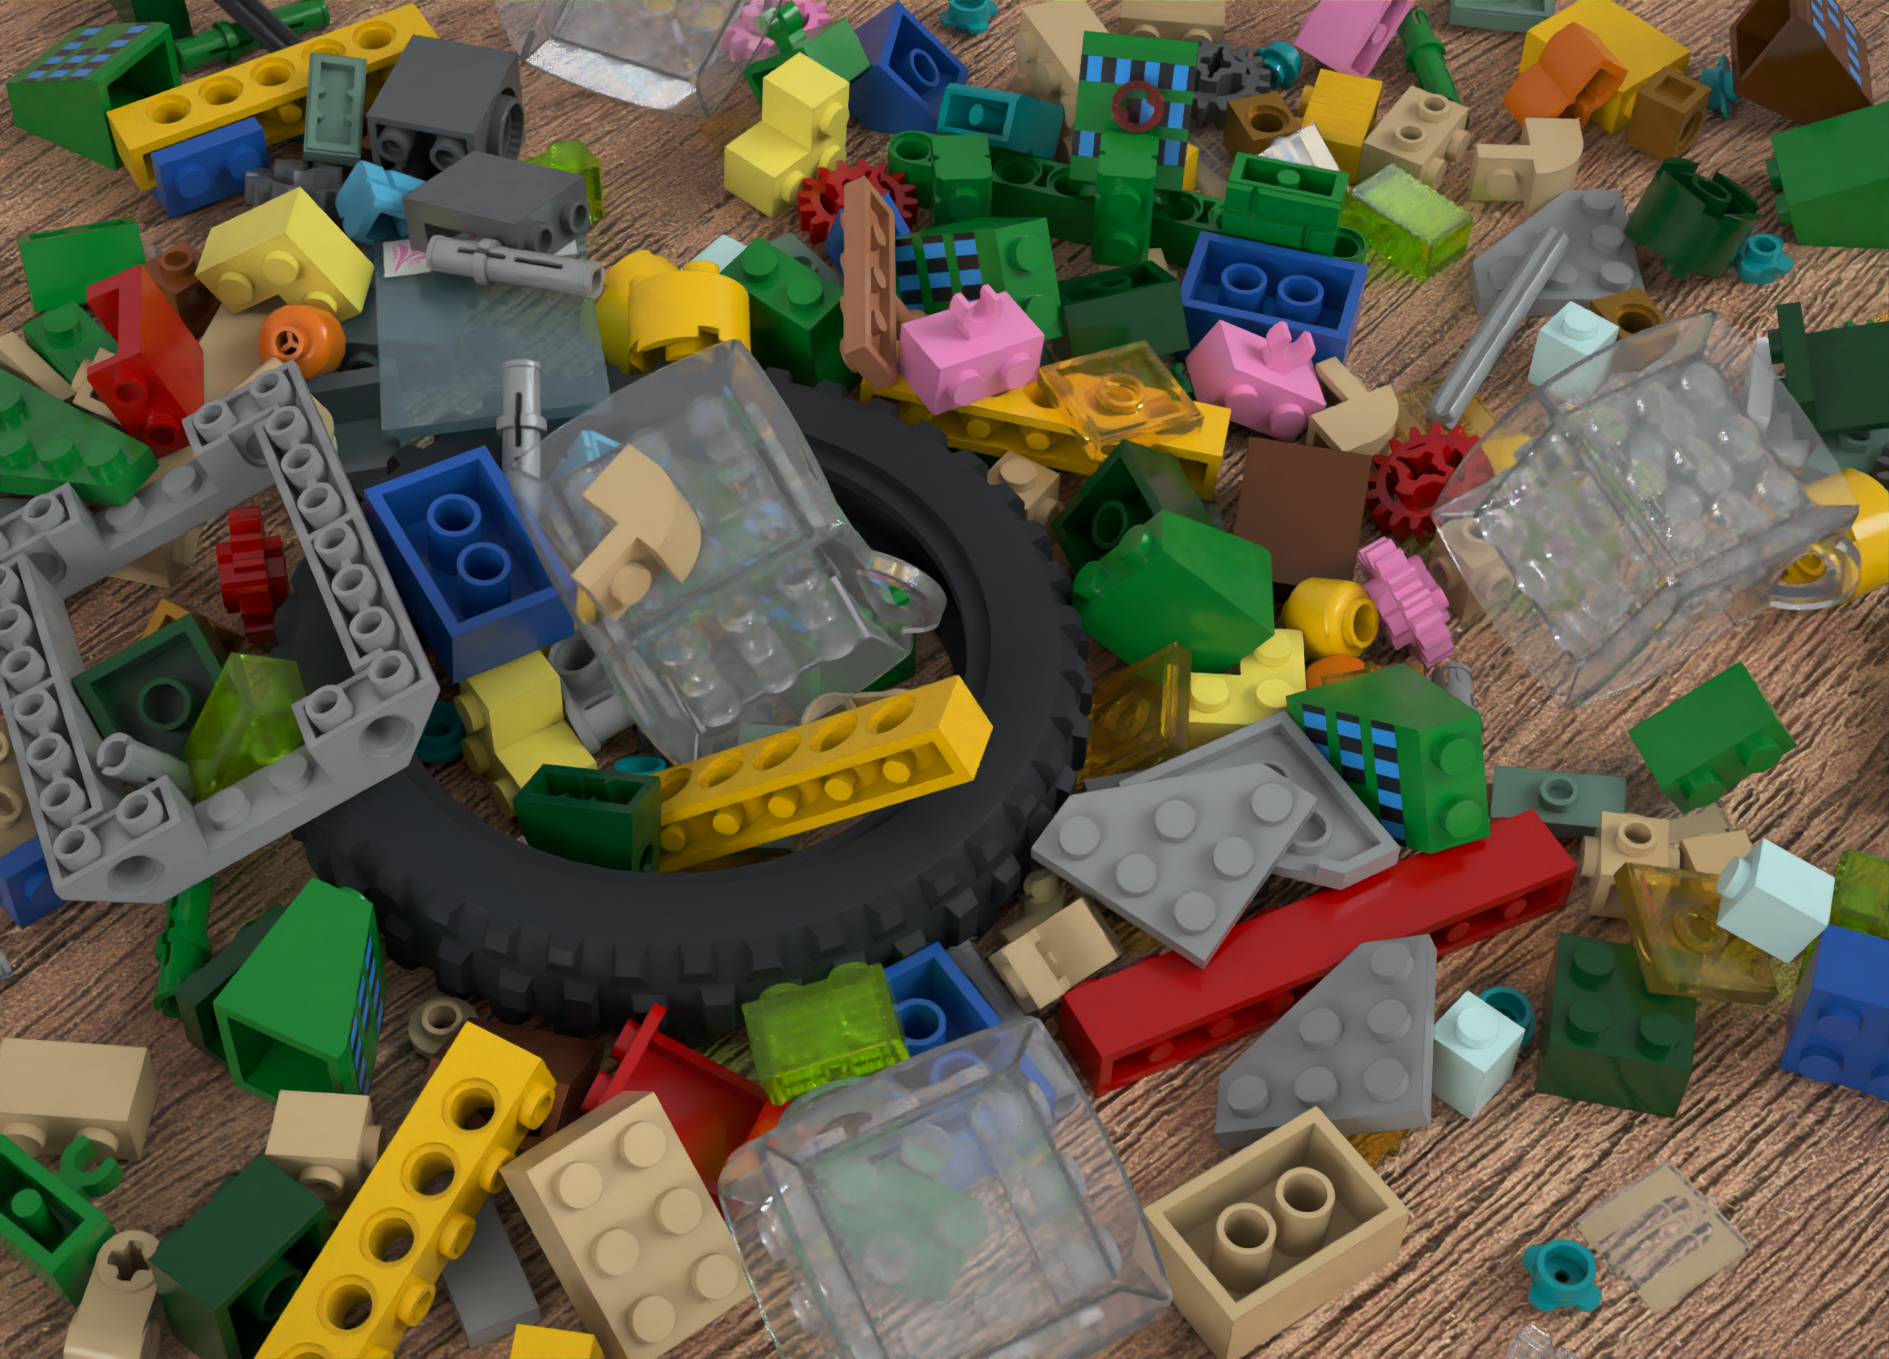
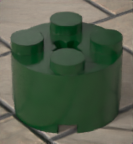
[1623,157,1761,279]

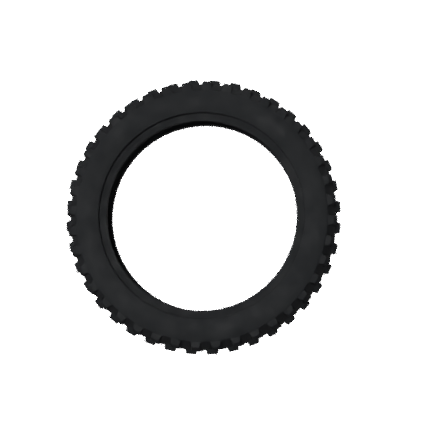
[262,361,1092,1048]

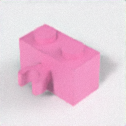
[1294,0,1416,78]
[897,284,1044,416]
[1185,320,1326,443]

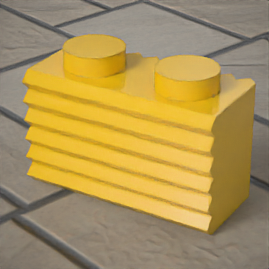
[1294,69,1383,184]

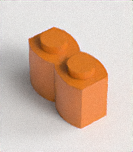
[1503,21,1628,131]

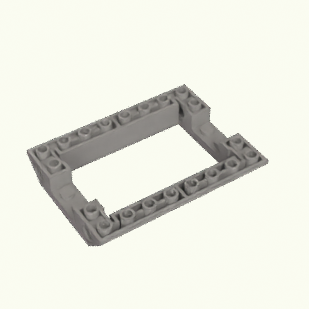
[0,359,441,904]

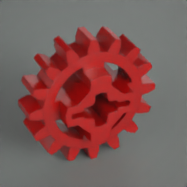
[798,159,918,244]
[1365,422,1497,545]
[216,505,291,644]

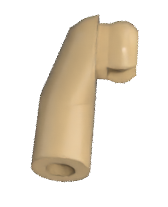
[995,868,1068,949]

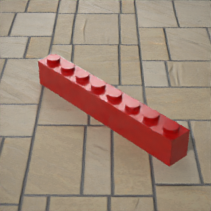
[1058,809,1578,1097]

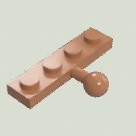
[840,176,929,392]

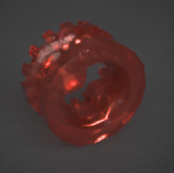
[1111,80,1165,133]

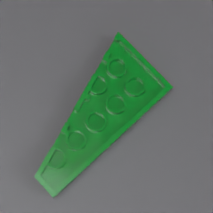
[0,368,160,506]

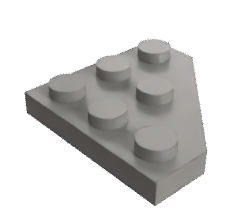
[1469,188,1646,316]
[1117,710,1401,890]
[1031,762,1319,970]
[1214,934,1437,1149]

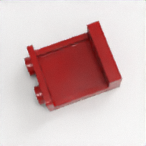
[86,264,204,460]
[580,1002,808,1224]

